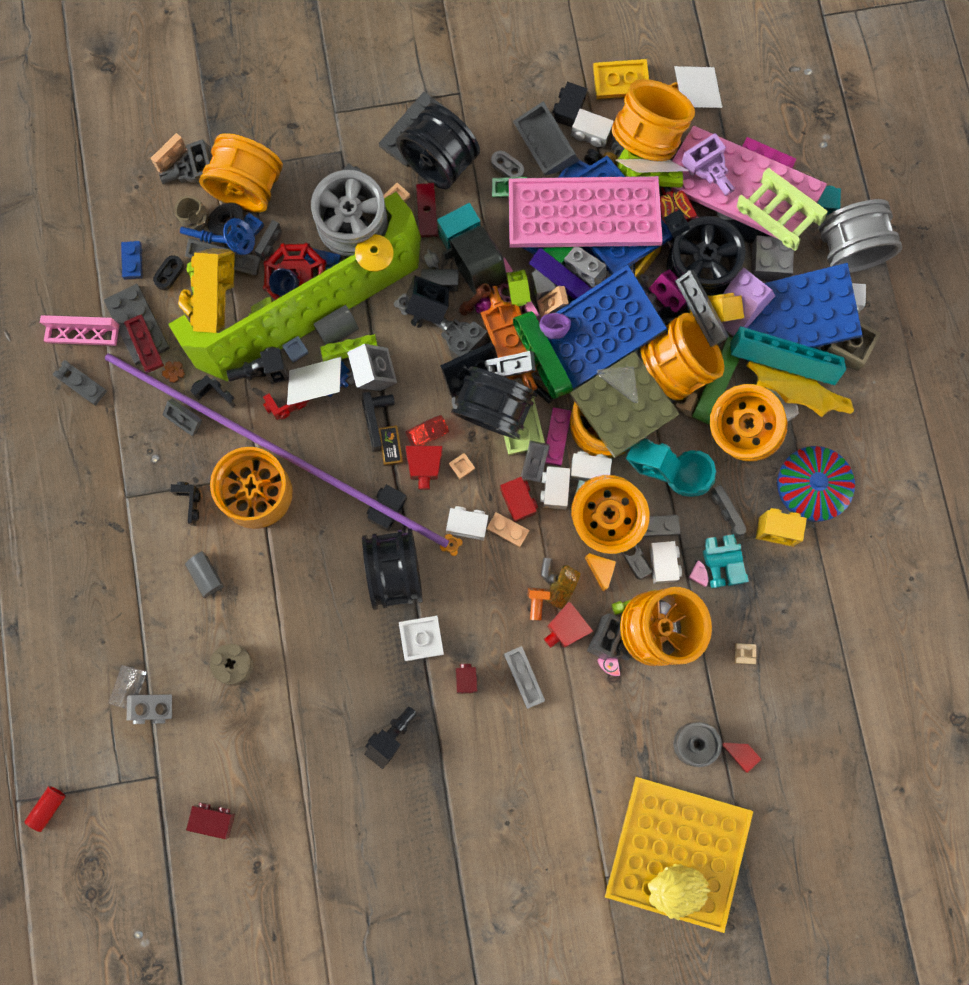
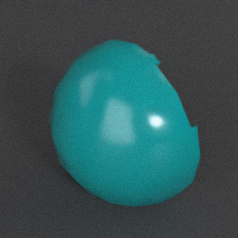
[668,450,716,497]

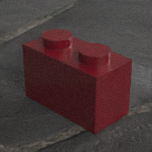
[456,664,477,694]
[186,802,235,839]

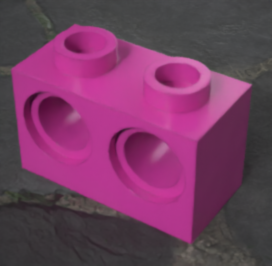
[649,269,688,312]

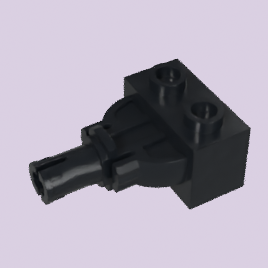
[226,347,289,384]
[365,706,417,769]

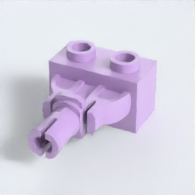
[682,133,735,196]

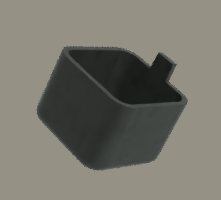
[443,226,507,295]

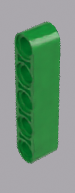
[513,311,573,399]

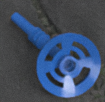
[180,218,255,255]

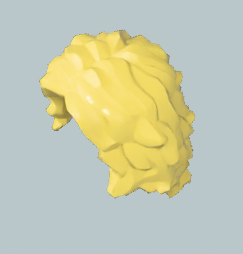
[648,864,710,920]

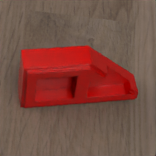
[722,742,762,773]

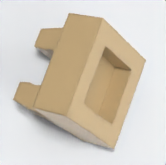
[676,393,699,417]
[735,643,756,665]

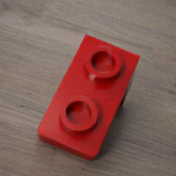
[263,393,309,420]

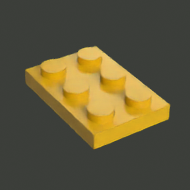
[593,59,649,99]

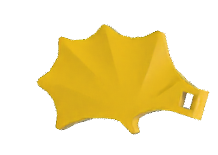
[747,361,854,417]

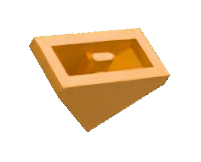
[585,554,616,592]

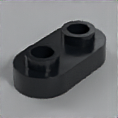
[153,255,184,290]

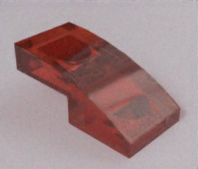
[405,415,450,446]

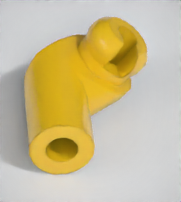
[178,289,193,318]

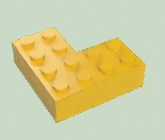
[190,248,235,333]

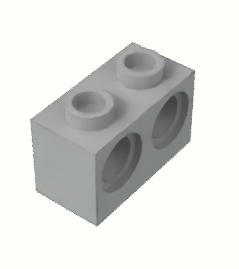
[564,247,607,287]
[127,694,172,724]

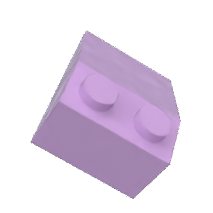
[722,268,775,336]

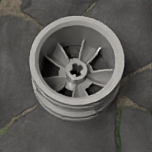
[311,170,388,256]
[818,199,903,273]

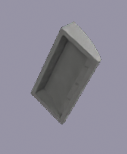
[513,101,579,175]

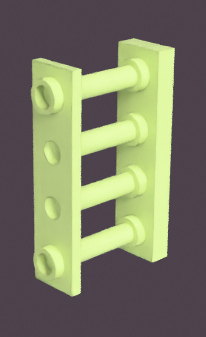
[737,168,828,251]

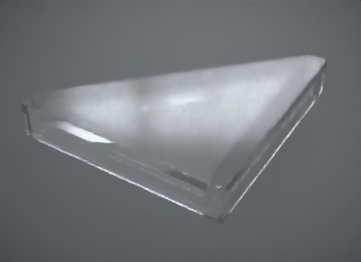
[597,366,638,403]

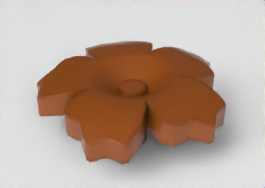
[162,361,185,383]

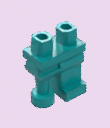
[702,534,749,588]

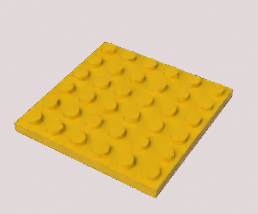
[605,777,753,933]

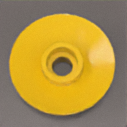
[355,234,394,272]

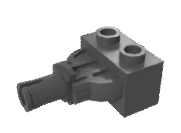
[159,139,212,184]
[432,318,490,359]
[587,613,632,660]

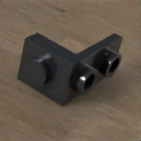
[664,209,690,240]
[190,375,236,408]
[170,482,201,526]

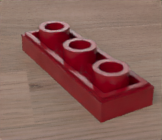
[416,183,438,238]

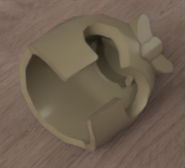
[175,196,207,231]

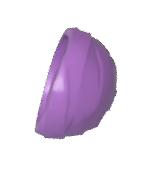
[539,313,571,339]

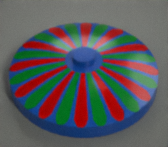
[777,446,855,522]

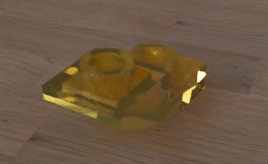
[546,565,581,609]

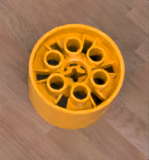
[210,447,293,529]

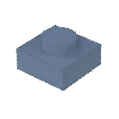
[282,336,309,363]

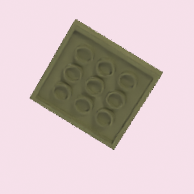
[570,351,679,458]

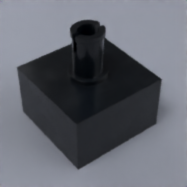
[405,275,449,328]

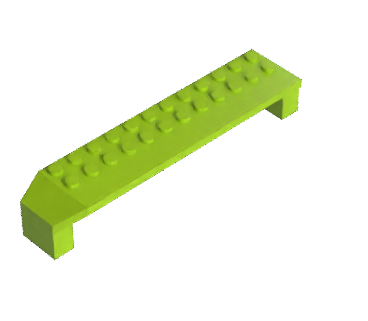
[168,192,421,381]

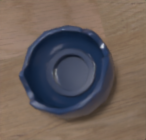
[269,268,300,297]

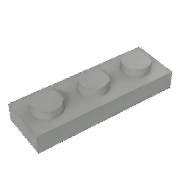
[504,646,545,709]

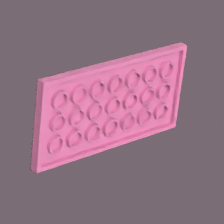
[661,125,827,240]
[509,176,662,248]

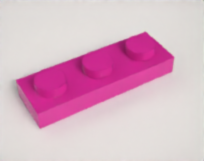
[742,137,796,168]
[545,407,571,467]

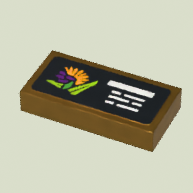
[378,425,403,466]

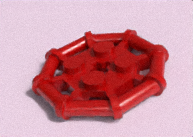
[262,242,327,300]

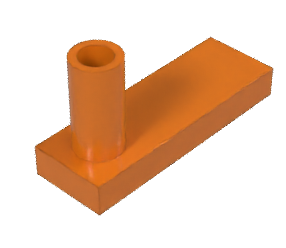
[527,588,550,620]

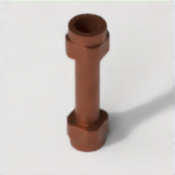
[459,283,491,316]

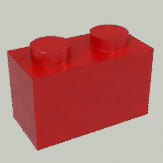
[500,477,538,523]

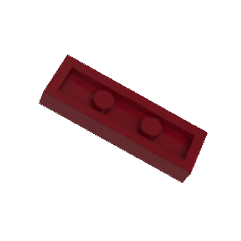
[124,314,164,373]

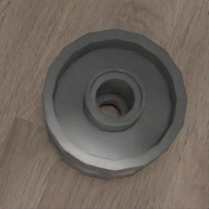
[673,722,722,767]

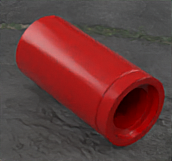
[24,786,66,832]

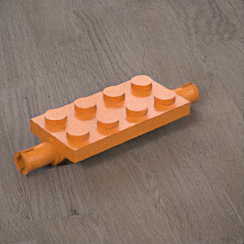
[481,286,537,391]

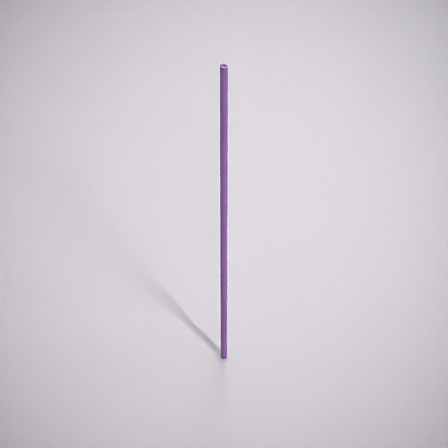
[105,353,449,548]

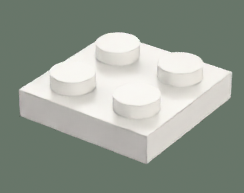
[399,616,444,662]

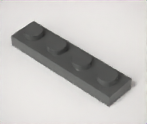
[185,238,261,275]
[675,270,729,347]

